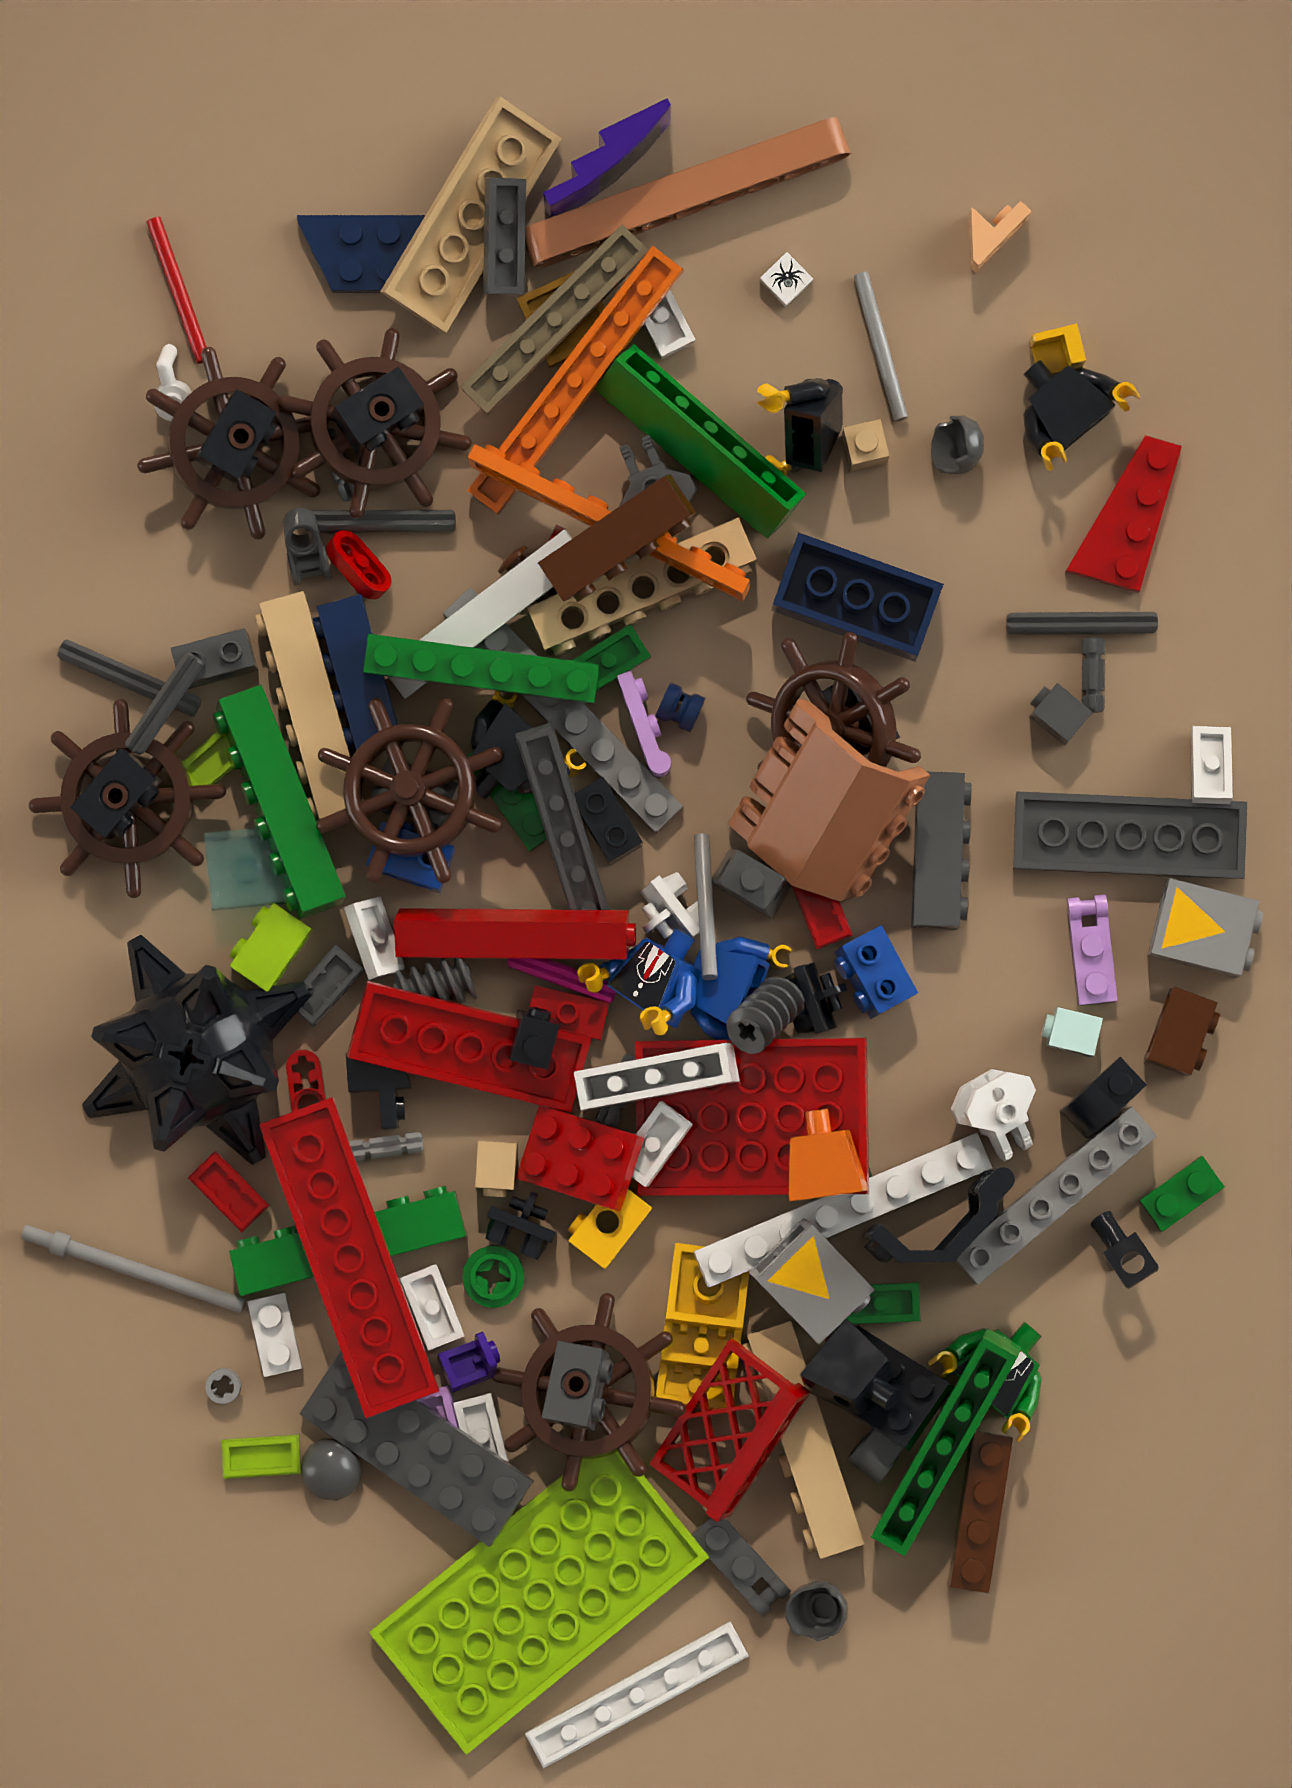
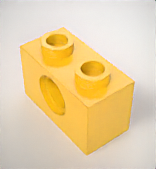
[567,1189,652,1269]

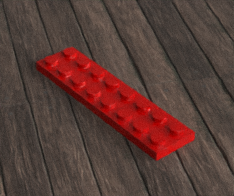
[259,1097,440,1418]

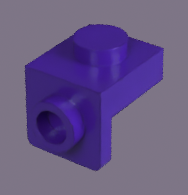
[437,1332,500,1393]

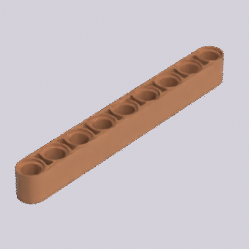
[525,117,851,268]

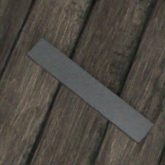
[515,722,609,910]

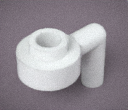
[154,344,192,421]

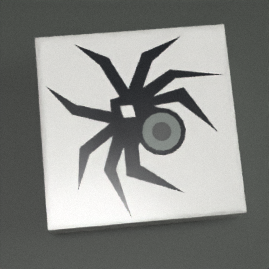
[759,252,813,307]

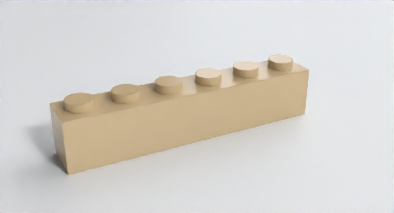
[255,591,363,820]
[742,1320,864,1559]

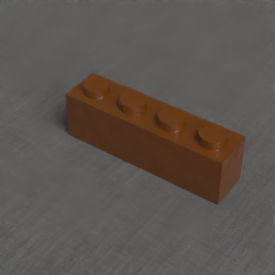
[538,474,696,602]
[947,1431,1013,1593]

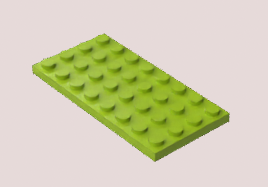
[369,1452,709,1755]

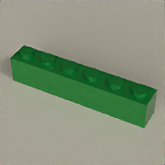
[595,344,806,539]
[363,633,599,704]
[213,684,346,920]
[229,1186,467,1296]
[871,1328,1021,1556]

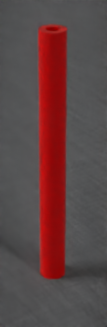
[146,217,207,364]

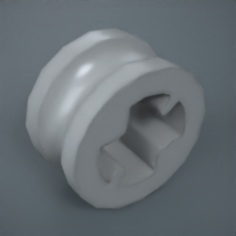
[205,1368,242,1404]

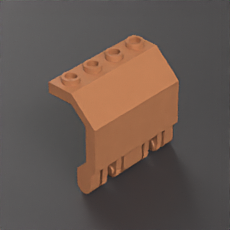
[729,699,931,901]

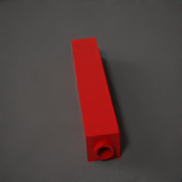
[394,908,636,959]

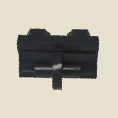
[785,962,848,1034]
[485,1191,556,1260]

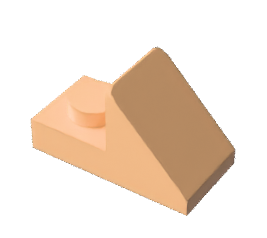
[969,201,1031,273]

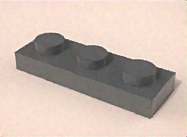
[483,178,526,294]

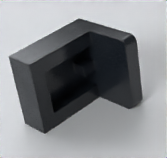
[508,1006,560,1070]

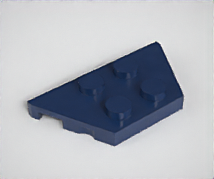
[297,215,425,293]

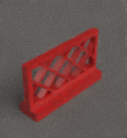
[649,1339,811,1522]

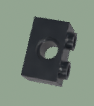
[574,777,643,866]

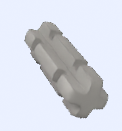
[350,1132,424,1162]

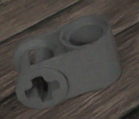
[283,508,332,586]
[847,1428,904,1484]

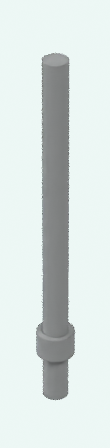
[21,1224,246,1314]

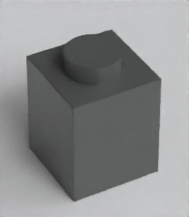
[1029,683,1093,745]

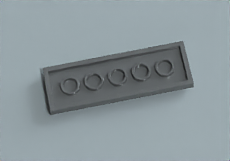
[1013,791,1247,879]
[299,1351,534,1547]

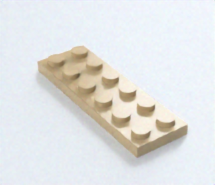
[380,96,562,333]

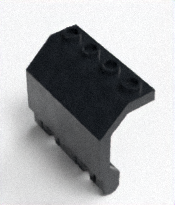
[863,1167,1015,1263]

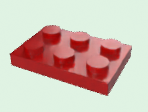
[516,1105,644,1212]

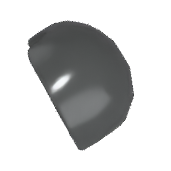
[931,416,984,474]
[301,1439,361,1501]
[785,1581,848,1641]

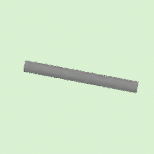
[854,271,908,421]
[694,833,718,980]

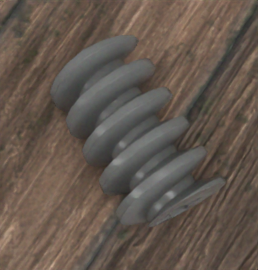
[393,958,477,1004]
[726,977,804,1054]

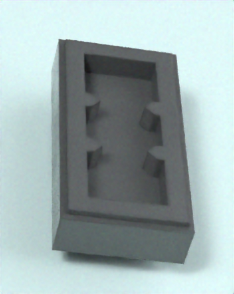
[297,944,365,1028]

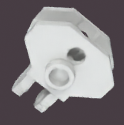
[950,1069,1036,1162]

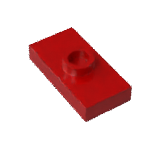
[791,885,853,950]
[530,985,610,1041]
[188,1151,270,1233]

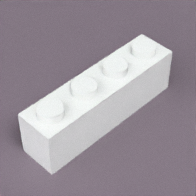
[574,1043,740,1110]

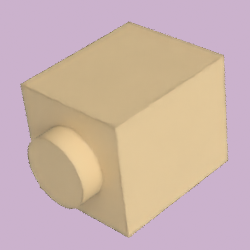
[841,419,890,472]
[475,1141,518,1197]

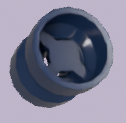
[655,682,706,732]

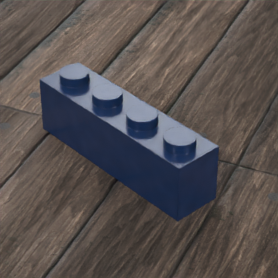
[312,594,404,751]

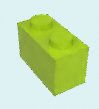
[229,903,314,992]

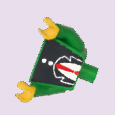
[928,1322,1042,1442]

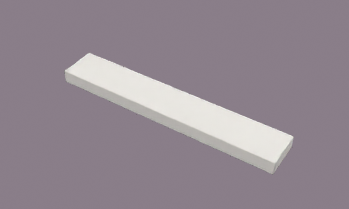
[389,529,573,699]
[525,1621,749,1769]

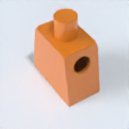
[789,1109,868,1202]

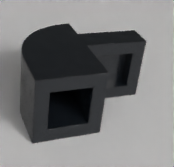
[346,1053,412,1129]
[1060,1056,1147,1139]

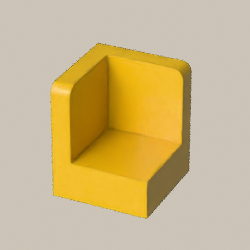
[1029,323,1086,374]

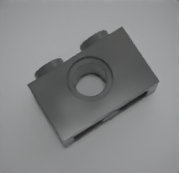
[170,628,258,690]

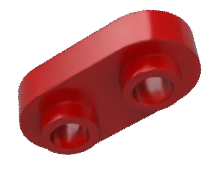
[326,530,392,600]

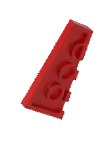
[1065,435,1182,593]

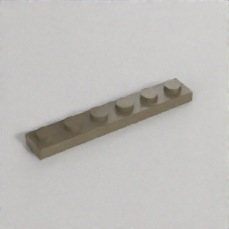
[460,224,649,415]

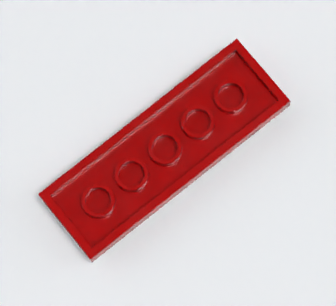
[347,981,591,1112]

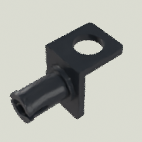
[1090,1211,1159,1289]

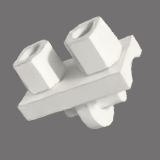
[640,872,699,939]

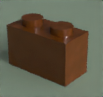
[1144,986,1220,1076]

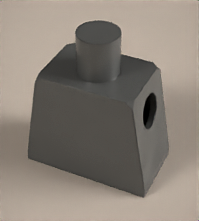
[712,850,791,920]

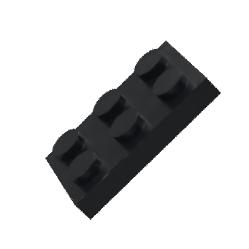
[838,1325,953,1452]

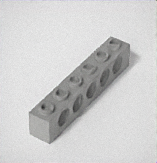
[956,1106,1157,1285]

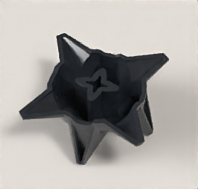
[82,935,311,1165]

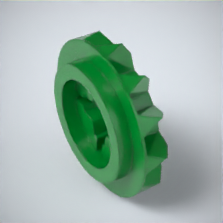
[462,1246,524,1308]

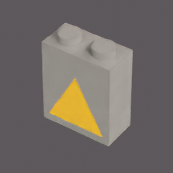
[1147,878,1263,978]
[749,1218,875,1344]

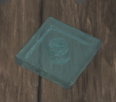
[204,828,287,911]

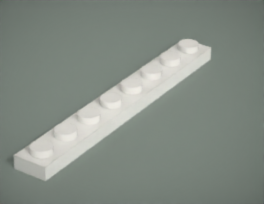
[693,1133,992,1288]

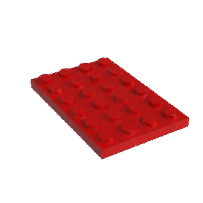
[635,1038,869,1196]

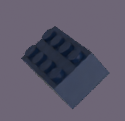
[771,532,944,662]

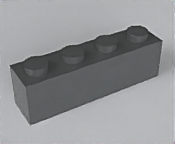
[911,771,972,929]

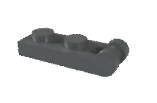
[692,1517,791,1617]

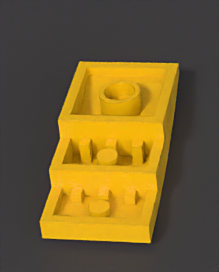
[655,1243,750,1410]

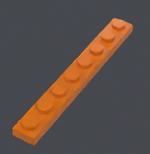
[467,245,684,515]
[468,444,750,602]

